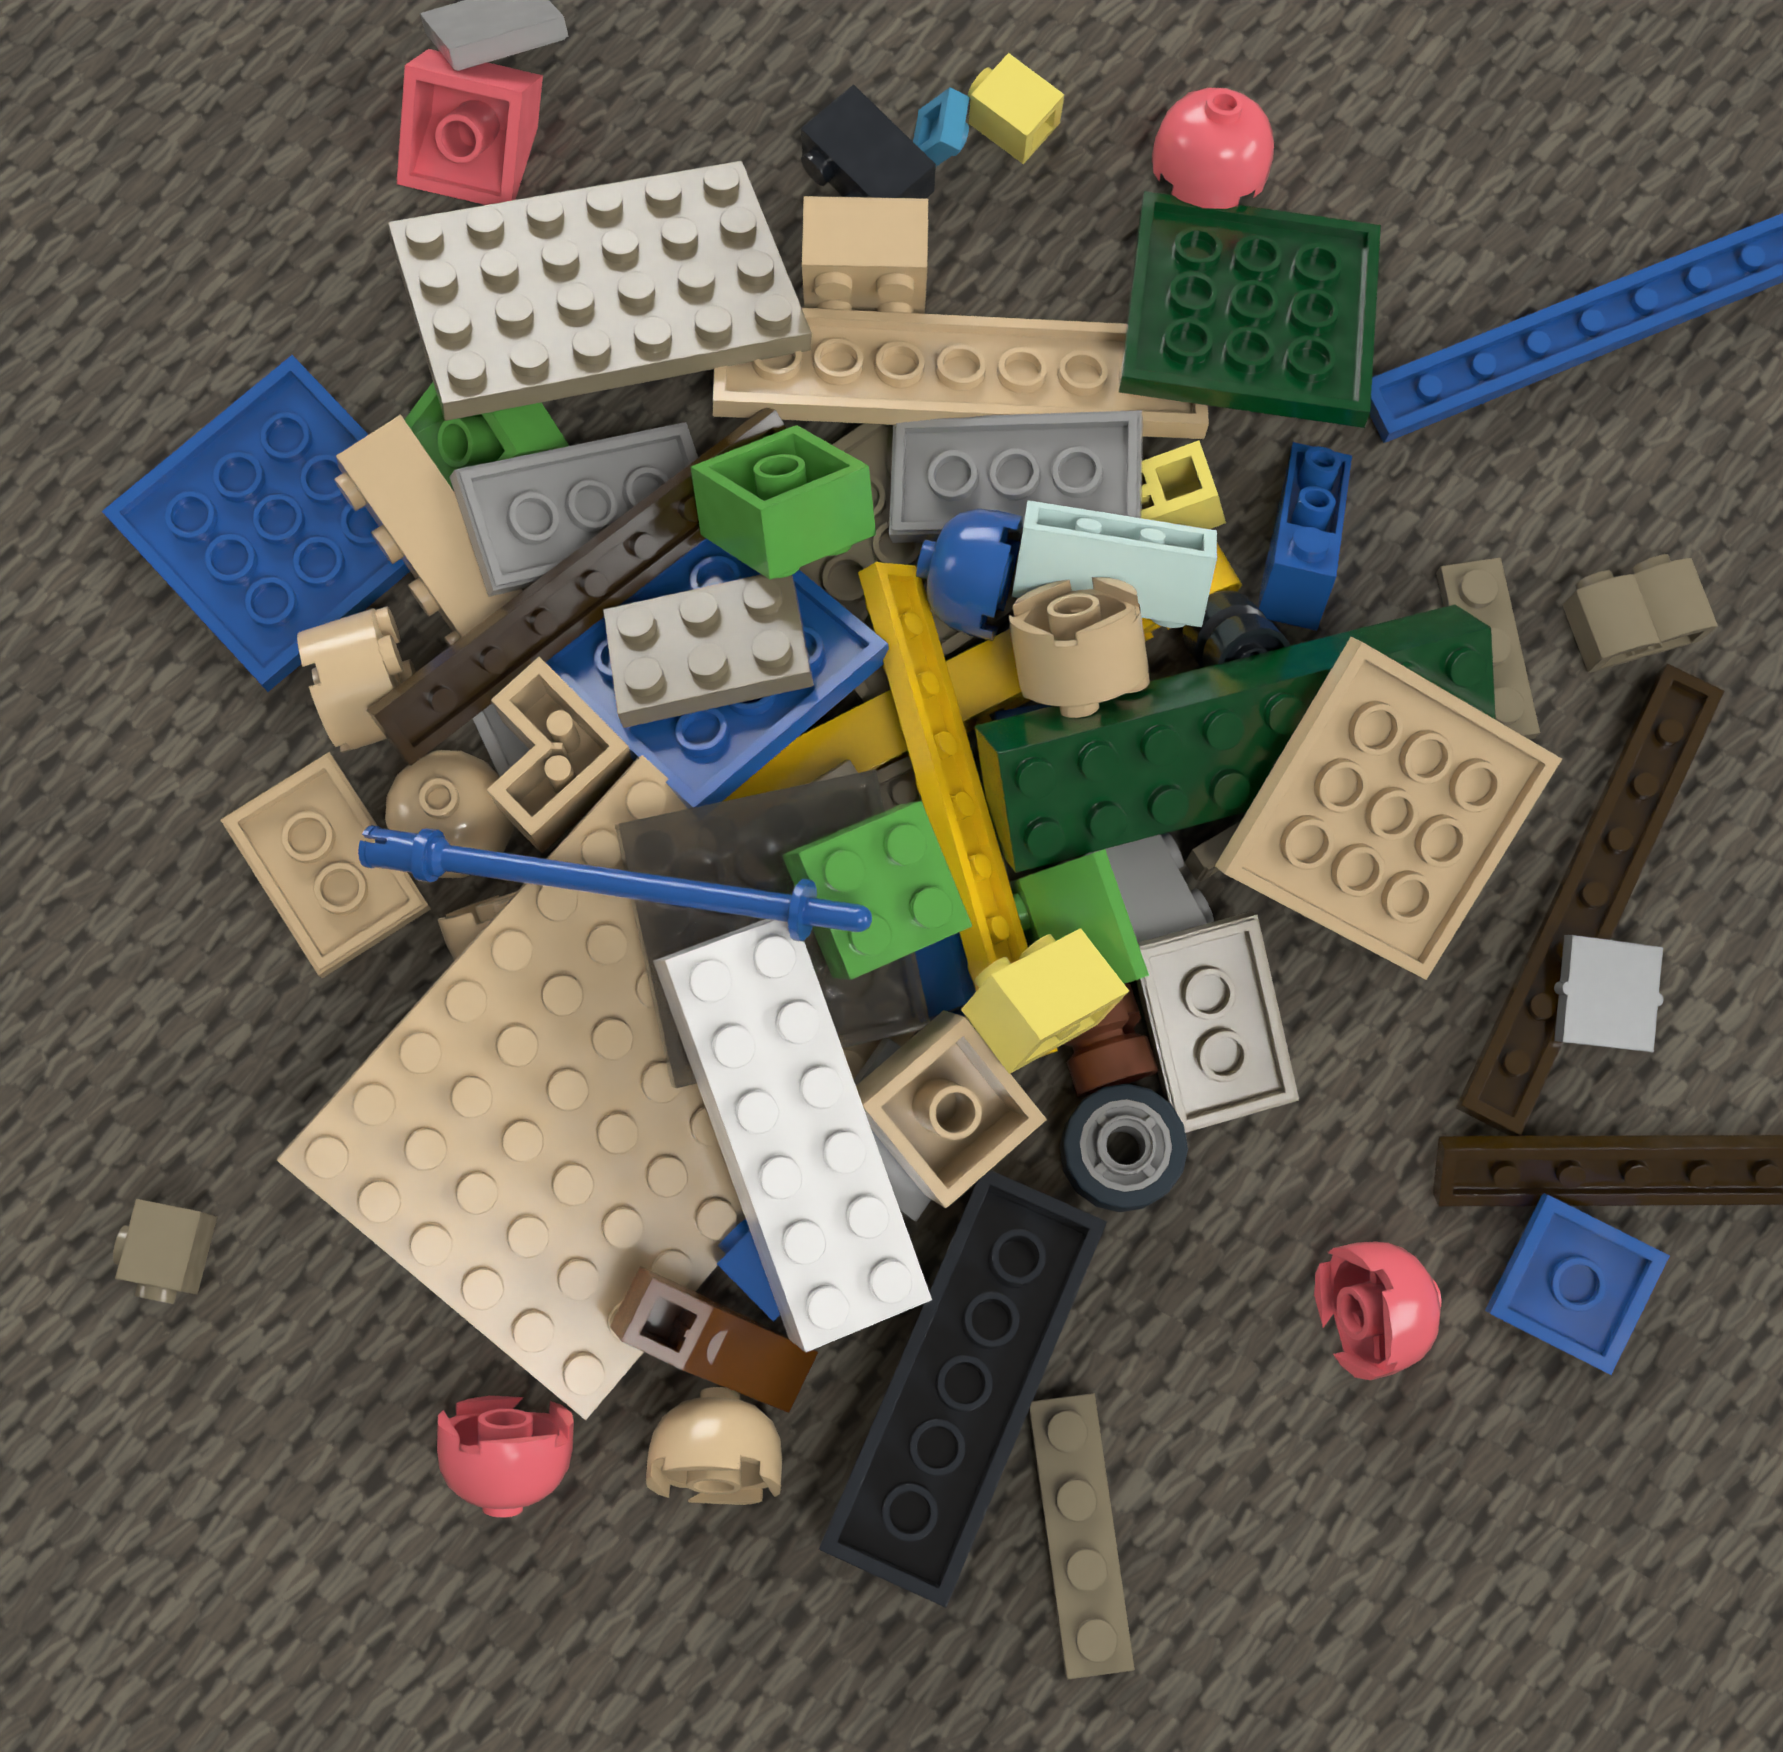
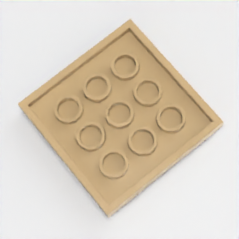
[1215,637,1562,980]

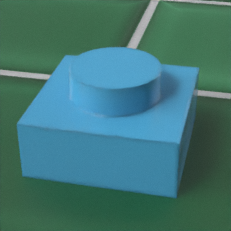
[913,87,970,167]

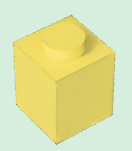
[968,53,1064,164]

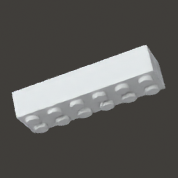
[653,919,932,1352]

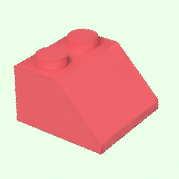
[397,49,543,205]

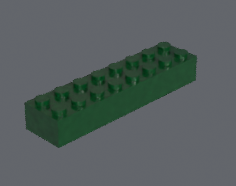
[975,604,1496,873]

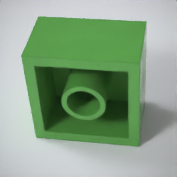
[691,425,876,580]
[782,801,972,980]

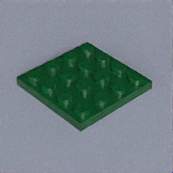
[1119,191,1381,428]

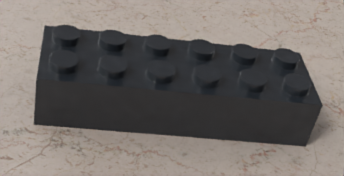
[819,1170,1107,1608]

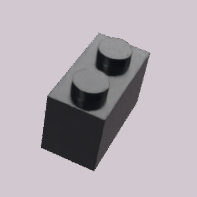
[801,84,936,199]

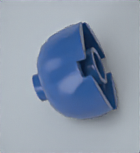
[916,509,1023,641]

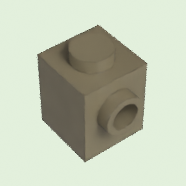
[113,1199,217,1304]

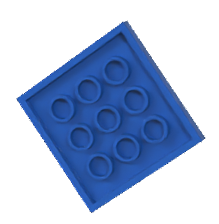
[102,355,410,692]
[545,539,889,821]

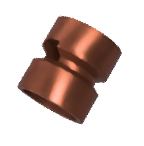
[1063,983,1158,1097]

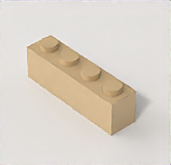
[334,415,522,647]

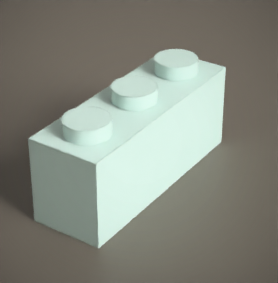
[1012,500,1217,628]

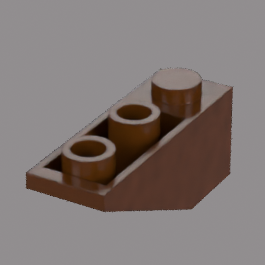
[610,1266,818,1413]

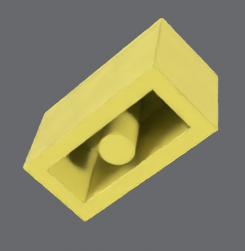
[961,928,1129,1074]

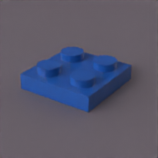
[1485,1193,1670,1375]

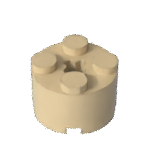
[1009,577,1150,718]
[297,606,416,753]

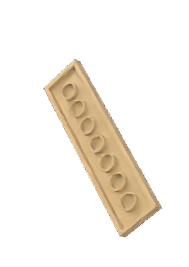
[713,308,1209,439]

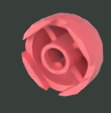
[1152,88,1274,209]
[1314,1242,1441,1380]
[437,1395,574,1517]

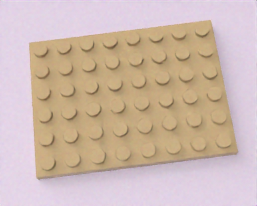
[277,755,924,1420]

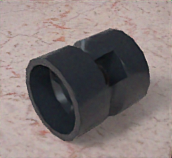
[1182,591,1291,668]

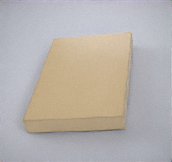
[221,752,431,978]

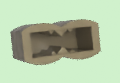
[1563,554,1718,673]

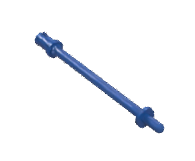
[358,825,872,942]

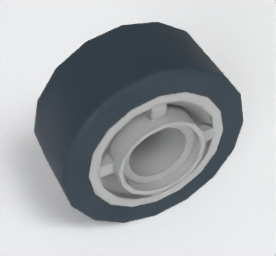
[1059,1083,1188,1212]

